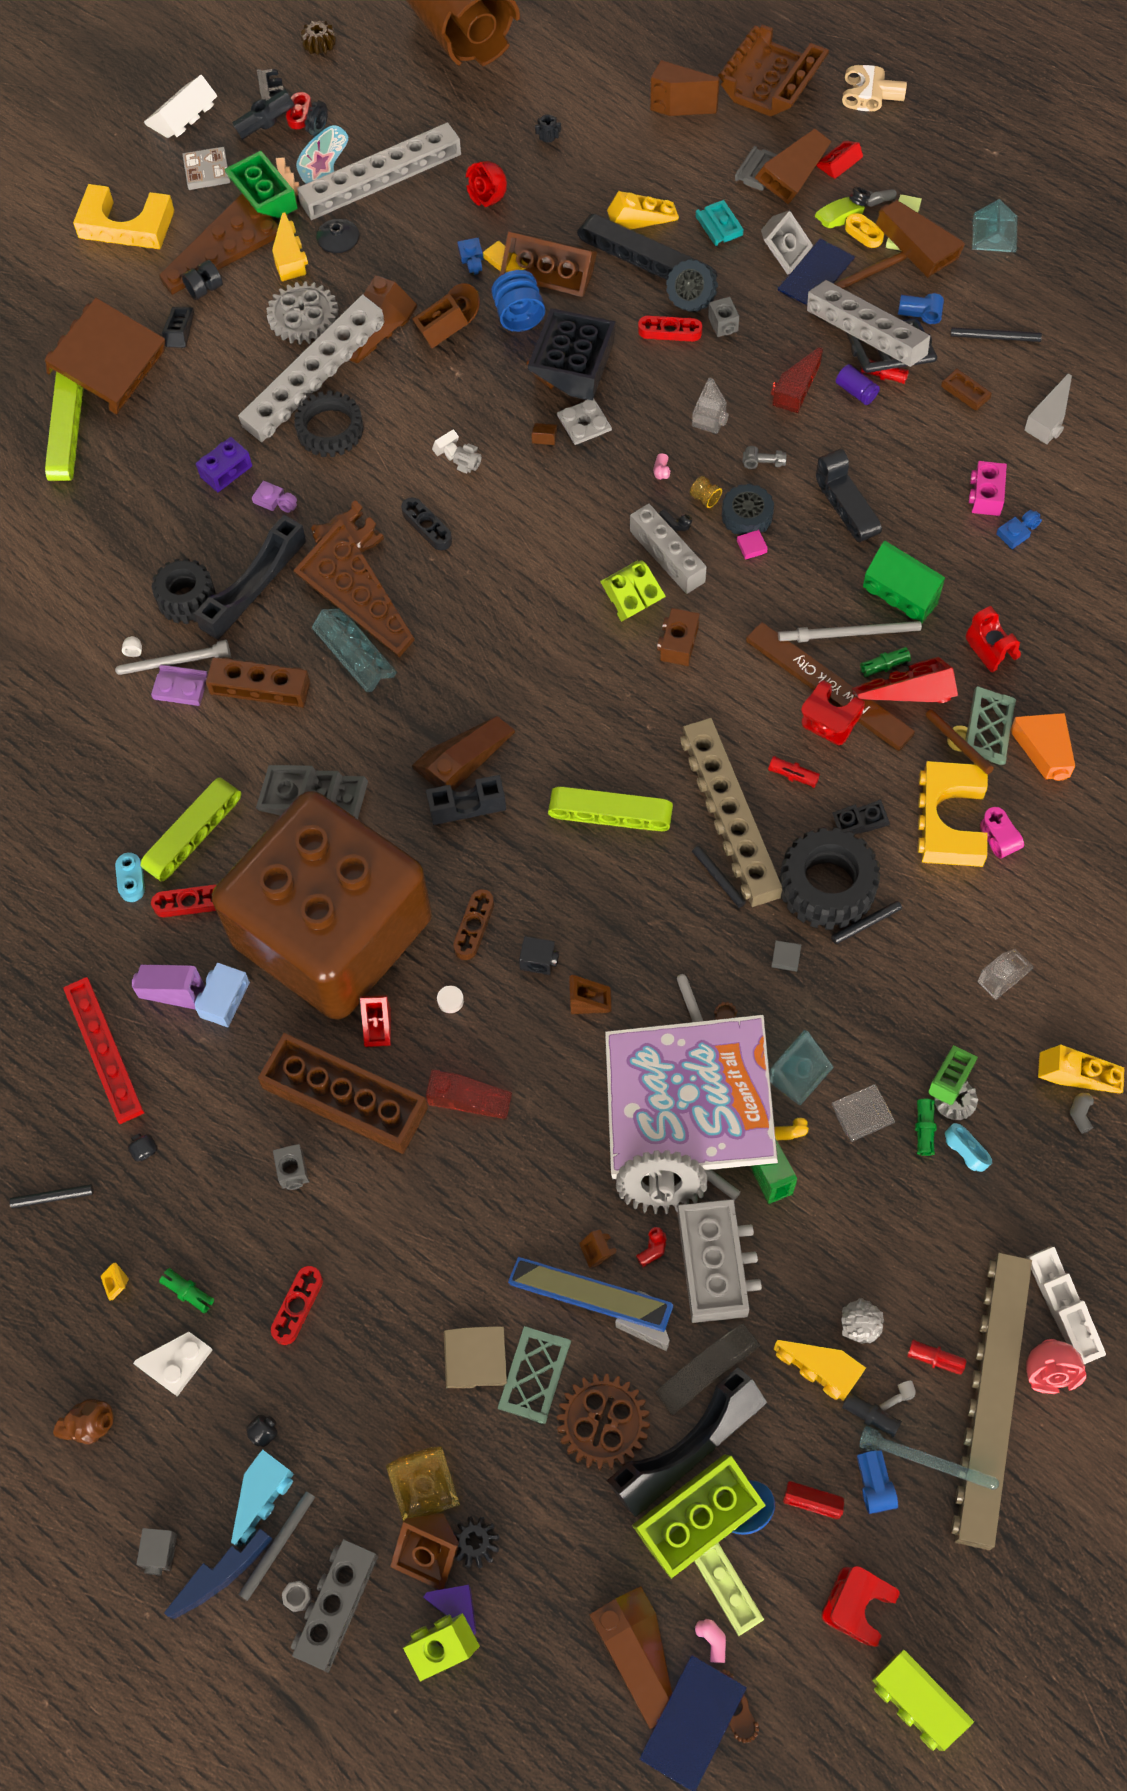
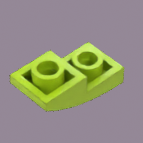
[815,197,865,228]

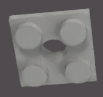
[557,398,612,445]

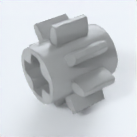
[453,443,482,474]

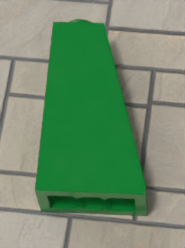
[750,1138,797,1204]

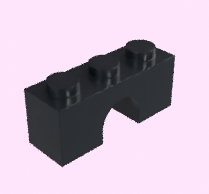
[426,775,506,825]

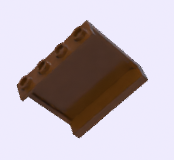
[45,297,165,414]

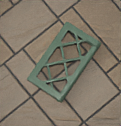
[966,686,1016,765]
[498,1326,571,1424]

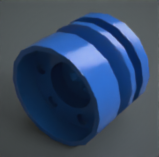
[491,270,545,332]

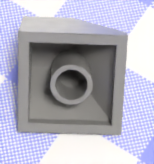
[761,210,813,275]

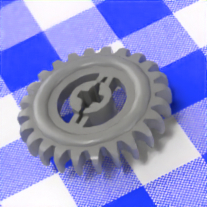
[616,1150,707,1214]

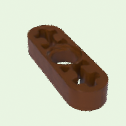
[453,889,494,960]

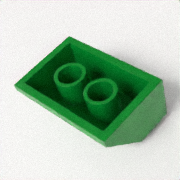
[224,151,297,218]
[863,541,945,623]

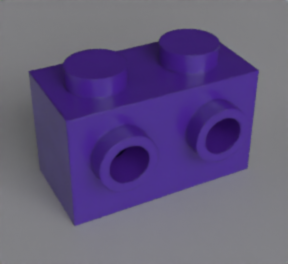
[196,437,252,493]

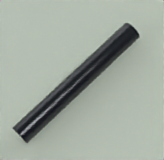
[692,846,746,908]
[831,900,902,945]
[10,1184,94,1208]

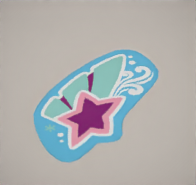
[296,125,348,184]

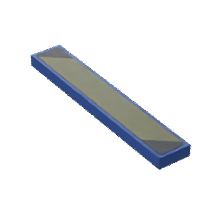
[508,1257,673,1332]

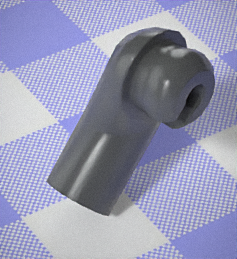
[1070,1093,1094,1134]

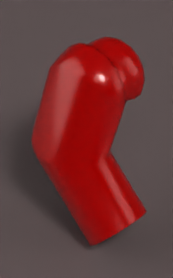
[636,1227,667,1268]

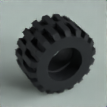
[151,558,216,624]

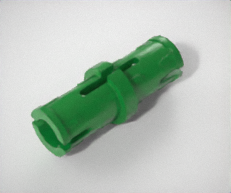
[860,647,911,677]
[915,1099,937,1156]
[159,1268,214,1313]

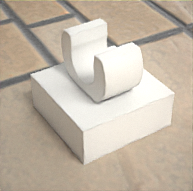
[432,429,459,461]

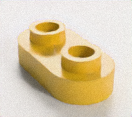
[845,213,884,248]

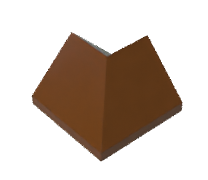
[390,1513,459,1590]

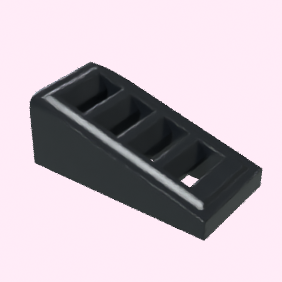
[162,307,194,348]

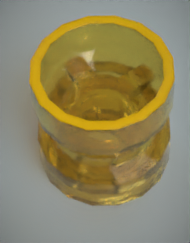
[690,476,722,508]

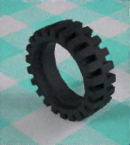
[294,391,363,457]

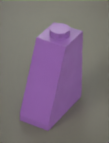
[132,965,205,1010]

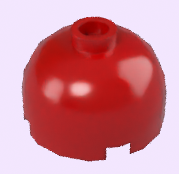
[466,161,507,207]

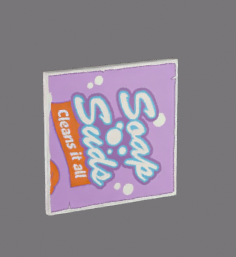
[605,1015,778,1179]

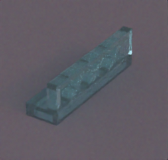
[312,609,397,692]

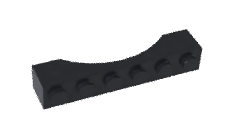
[194,515,306,640]
[606,1367,767,1517]

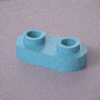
[115,853,145,902]
[945,1123,992,1172]

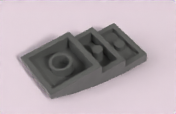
[256,765,368,819]

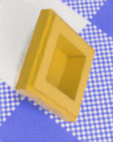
[101,1263,129,1301]

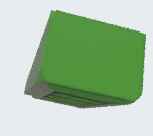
[928,1045,978,1105]

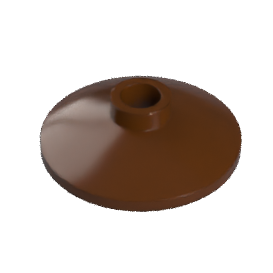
[448,283,480,326]

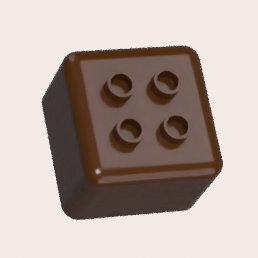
[212,791,432,1019]

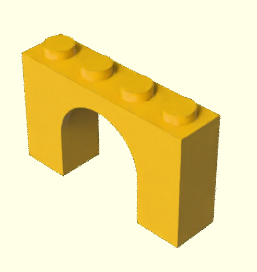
[73,184,174,249]
[918,761,988,867]

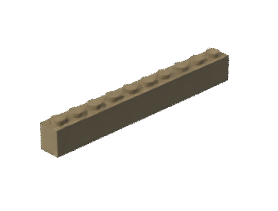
[951,1253,1032,1551]

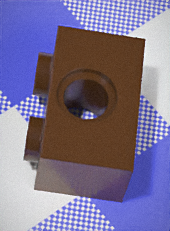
[657,608,700,666]

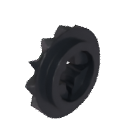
[304,100,328,136]

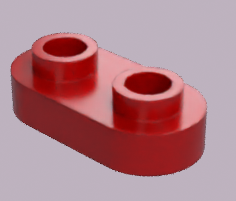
[286,92,312,129]

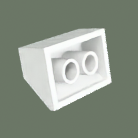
[144,75,217,138]

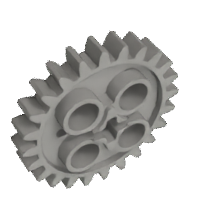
[267,281,339,344]

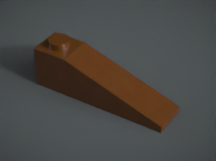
[344,275,417,364]
[412,716,515,791]
[589,1586,676,1729]

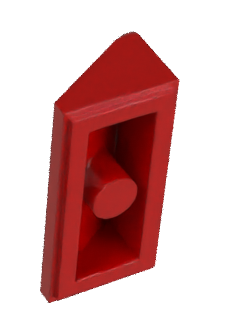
[816,141,863,178]
[783,1481,844,1520]

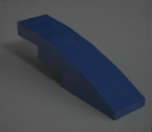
[164,1529,274,1619]

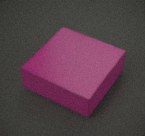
[737,530,768,560]

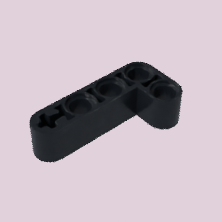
[816,448,882,543]

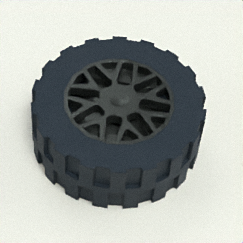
[666,259,718,312]
[722,484,774,535]

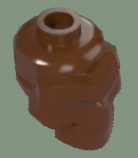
[53,1399,113,1445]

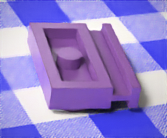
[151,665,208,706]

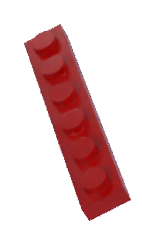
[63,977,144,1124]

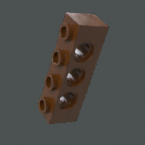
[206,657,310,708]

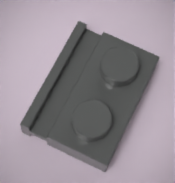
[735,146,778,191]

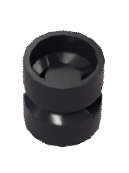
[181,260,223,300]

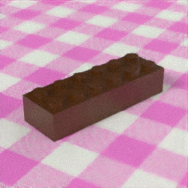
[258,1033,428,1154]

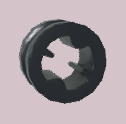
[849,187,871,206]

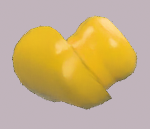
[774,1118,809,1140]

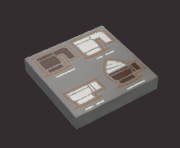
[182,147,230,190]

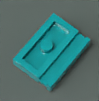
[696,200,744,246]

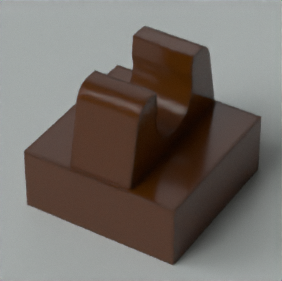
[579,1230,616,1268]

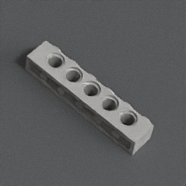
[807,280,930,367]

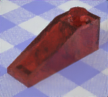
[771,347,823,414]
[426,1070,512,1119]

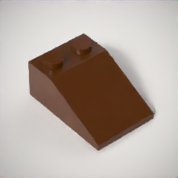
[650,60,720,116]

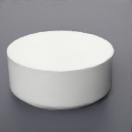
[437,986,464,1013]

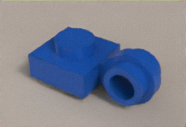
[457,238,483,275]
[996,510,1042,549]

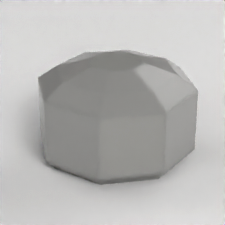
[282,1581,312,1612]

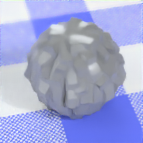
[841,1298,884,1344]

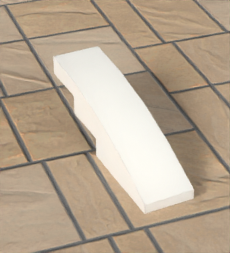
[1026,1246,1106,1364]

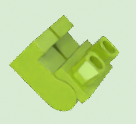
[600,560,666,622]

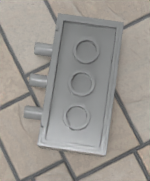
[677,1199,762,1323]

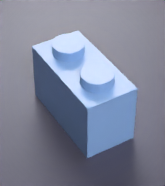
[195,963,250,1027]

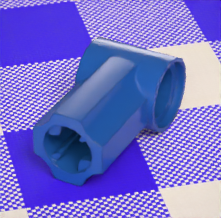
[898,293,944,324]
[857,1450,898,1514]

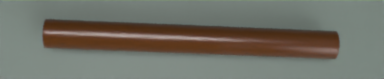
[834,251,908,289]
[925,709,994,774]

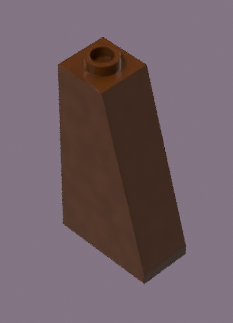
[755,129,832,204]
[876,200,965,278]

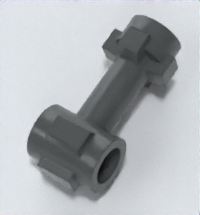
[743,446,787,469]

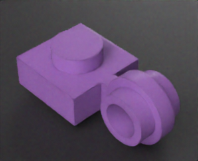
[252,481,297,513]

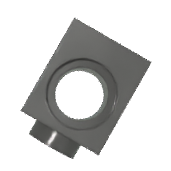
[708,297,739,337]
[273,1144,309,1190]
[136,1528,178,1575]

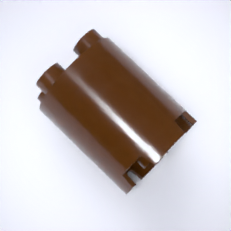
[405,0,520,67]

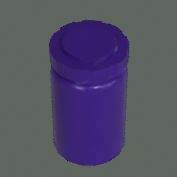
[836,364,880,405]

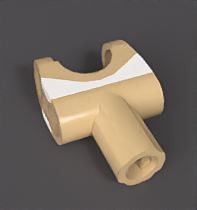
[842,65,907,111]

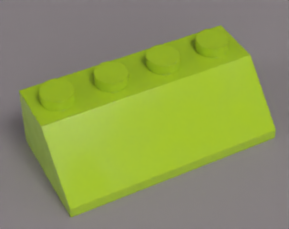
[632,1454,766,1579]

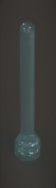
[859,1426,999,1490]

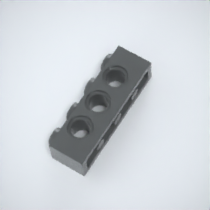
[291,1539,378,1673]

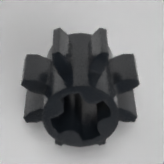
[535,114,561,142]

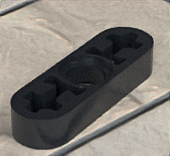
[401,497,452,551]

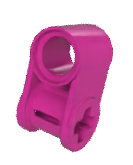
[980,807,1024,859]

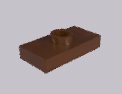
[941,368,992,411]

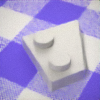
[133,1332,212,1396]

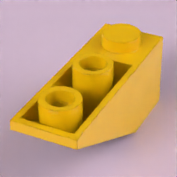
[607,191,679,230]
[272,213,308,282]
[1038,1045,1124,1093]
[774,1340,866,1401]

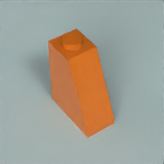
[1011,713,1075,781]

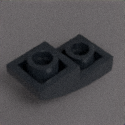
[832,799,890,834]

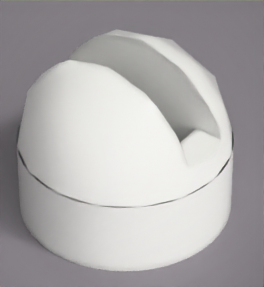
[122,636,142,657]

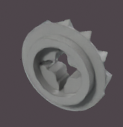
[934,1079,978,1120]

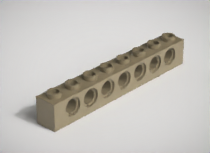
[680,718,782,907]

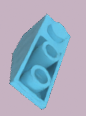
[231,1449,294,1548]

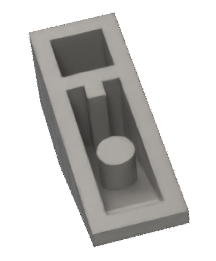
[1024,374,1072,444]

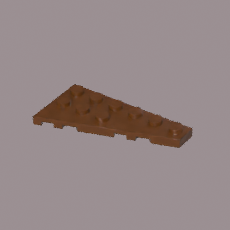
[159,194,279,295]
[293,519,415,657]

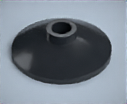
[316,219,359,253]

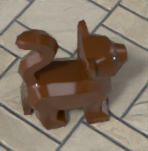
[311,500,384,553]

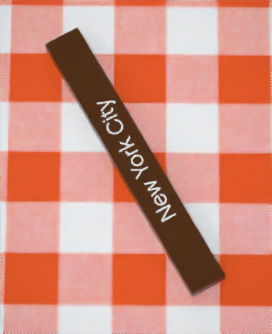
[746,622,915,751]

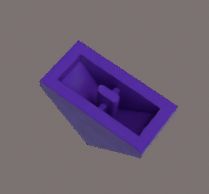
[423,1585,477,1635]

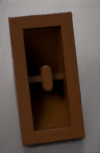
[569,975,611,1014]

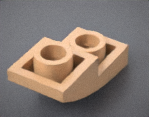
[276,158,300,204]

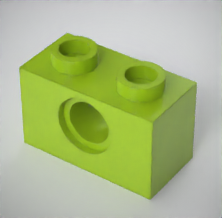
[403,1613,480,1681]

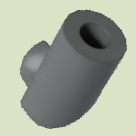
[867,189,897,207]

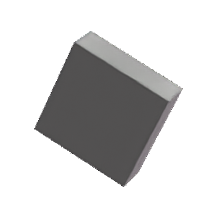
[771,941,801,972]

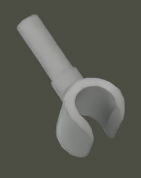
[879,1381,916,1411]

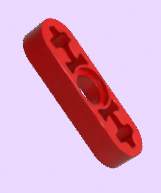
[638,316,702,342]
[151,885,217,917]
[271,1266,323,1345]

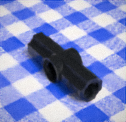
[232,89,295,140]

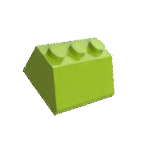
[872,1650,974,1751]

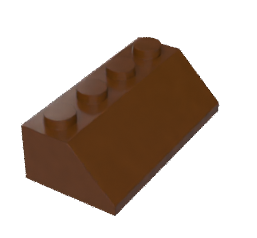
[500,232,597,297]

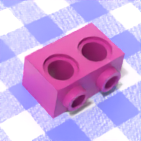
[969,461,1007,516]

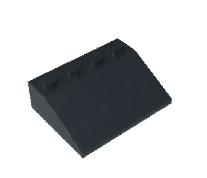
[528,308,616,401]

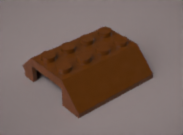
[718,24,829,117]

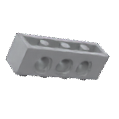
[630,503,706,594]

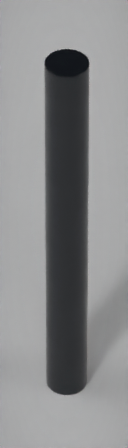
[950,327,1042,342]

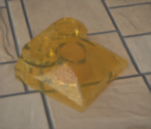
[386,1446,460,1521]

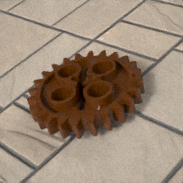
[557,1373,650,1471]

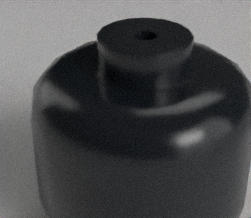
[128,1133,158,1162]
[246,1415,278,1447]

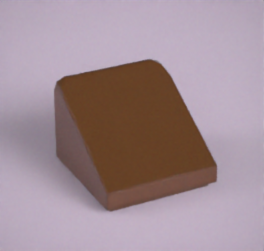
[532,423,557,445]

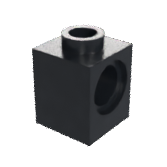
[519,936,559,975]

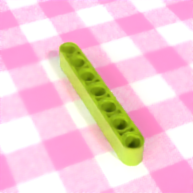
[45,372,83,481]

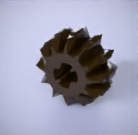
[301,19,336,55]

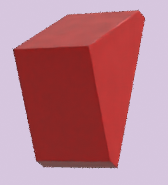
[360,995,391,1047]

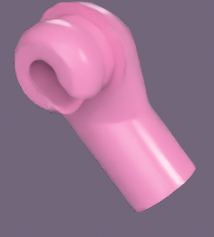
[653,453,670,480]
[695,1619,726,1663]

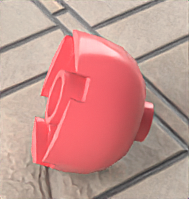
[1026,1339,1086,1394]

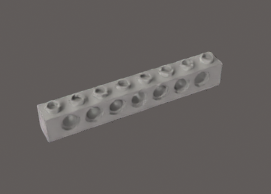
[297,122,461,220]
[238,294,384,442]

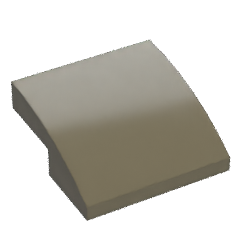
[444,1327,507,1388]

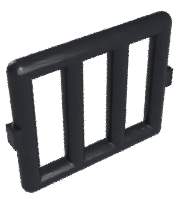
[846,318,937,373]

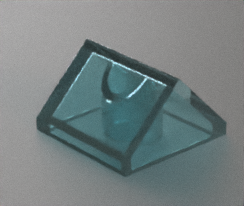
[972,199,1017,252]
[769,1030,834,1105]

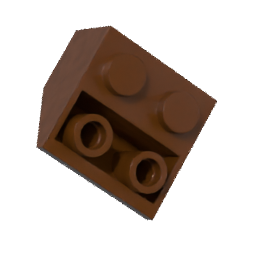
[411,293,468,348]

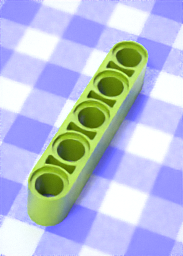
[140,778,241,882]
[548,787,673,831]

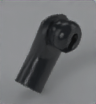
[659,509,692,531]

